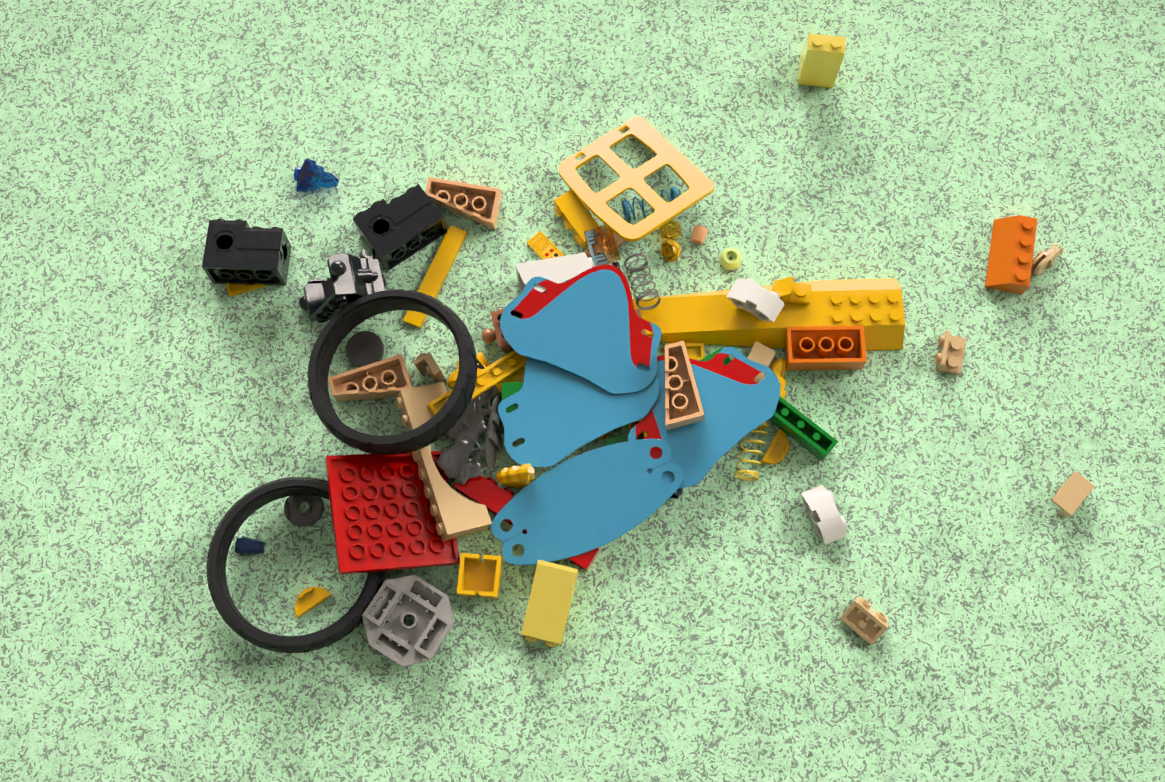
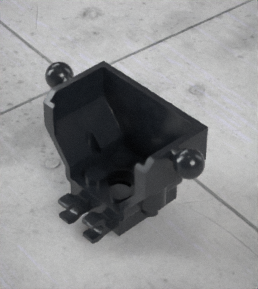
[299,249,386,323]

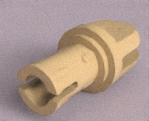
[1031,244,1063,276]

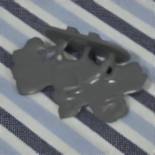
[436,385,504,485]

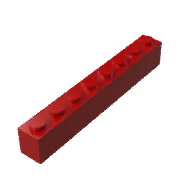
[453,475,599,572]

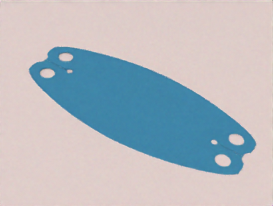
[490,439,684,565]

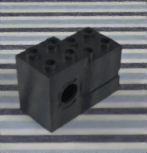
[353,184,448,272]
[202,219,291,286]

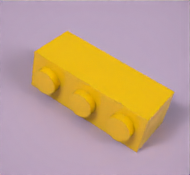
[553,190,603,249]

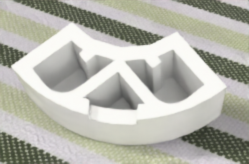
[726,278,785,323]
[801,485,847,545]

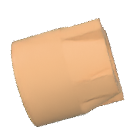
[691,225,708,245]

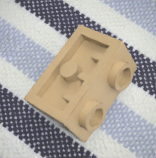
[934,330,966,375]
[413,352,447,383]
[840,597,889,645]

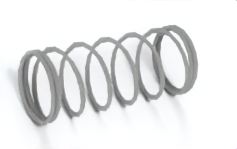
[624,253,661,310]

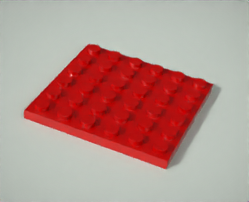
[325,451,460,575]

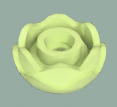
[719,248,742,270]

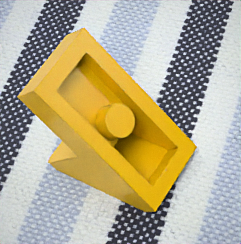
[772,277,812,305]

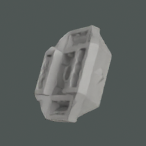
[362,575,454,667]

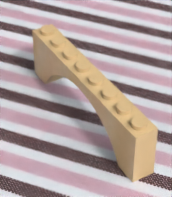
[395,382,492,541]

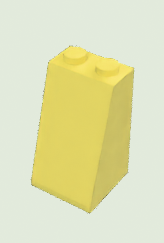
[798,34,846,88]
[521,560,579,648]

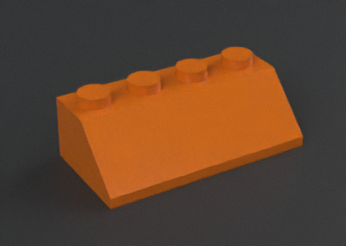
[985,215,1038,295]
[784,326,867,371]

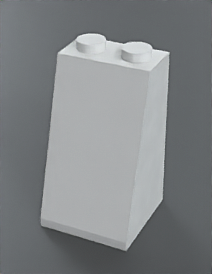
[515,253,595,293]

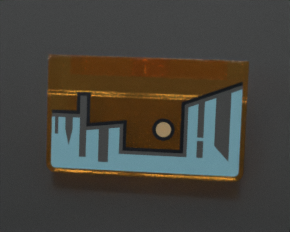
[584,225,621,266]

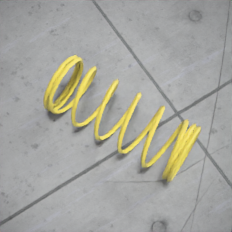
[734,422,769,481]

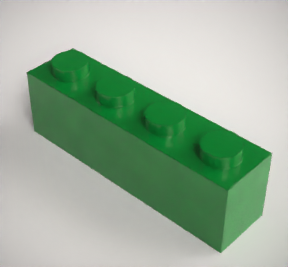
[768,397,838,462]

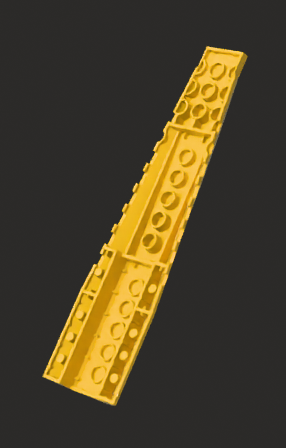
[632,279,905,351]

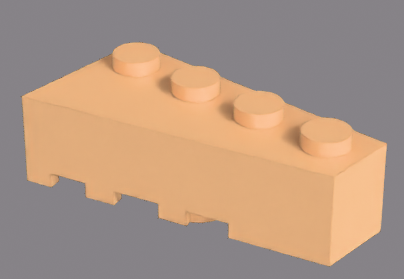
[425,177,502,230]
[665,341,705,430]
[328,354,413,402]

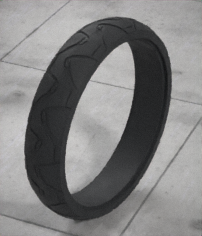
[307,289,477,455]
[206,477,385,653]

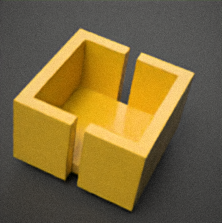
[457,553,503,600]

